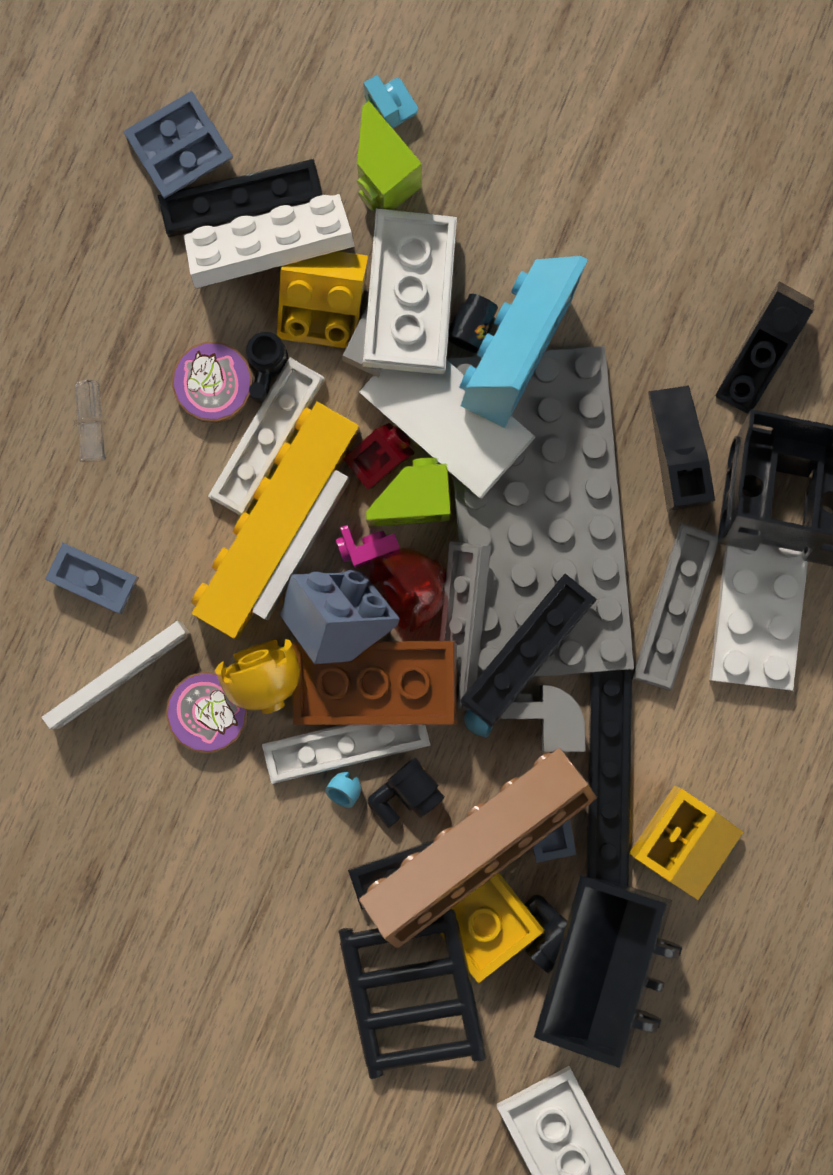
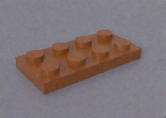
[292,641,457,725]

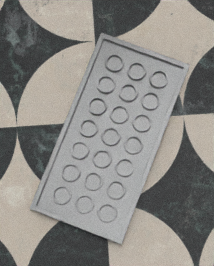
[446,346,634,679]

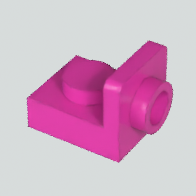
[336,525,401,569]

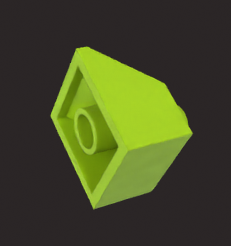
[357,101,422,211]
[366,458,451,527]

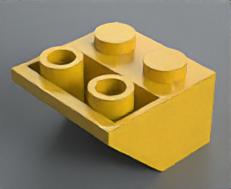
[277,251,369,348]
[629,785,743,900]

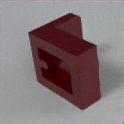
[343,423,415,490]

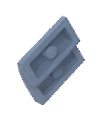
[123,91,233,199]

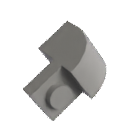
[500,685,585,752]

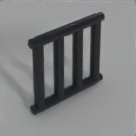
[338,908,487,1079]

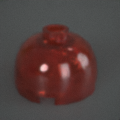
[369,548,446,632]

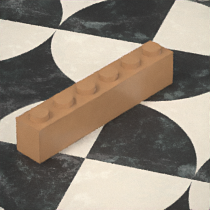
[359,747,597,949]

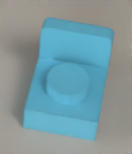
[364,74,418,128]

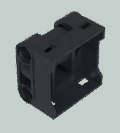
[718,409,833,567]

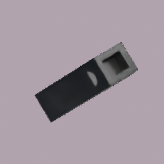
[715,281,814,414]
[648,385,715,511]

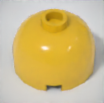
[215,639,300,714]

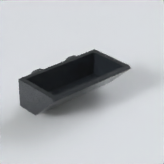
[534,875,682,1068]

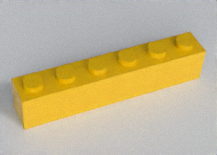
[191,401,360,640]

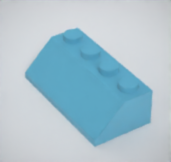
[459,256,588,428]

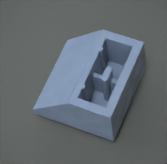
[280,570,400,664]

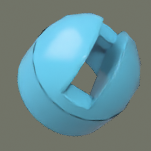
[464,710,493,738]
[325,772,362,808]

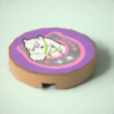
[172,341,253,423]
[166,672,248,753]

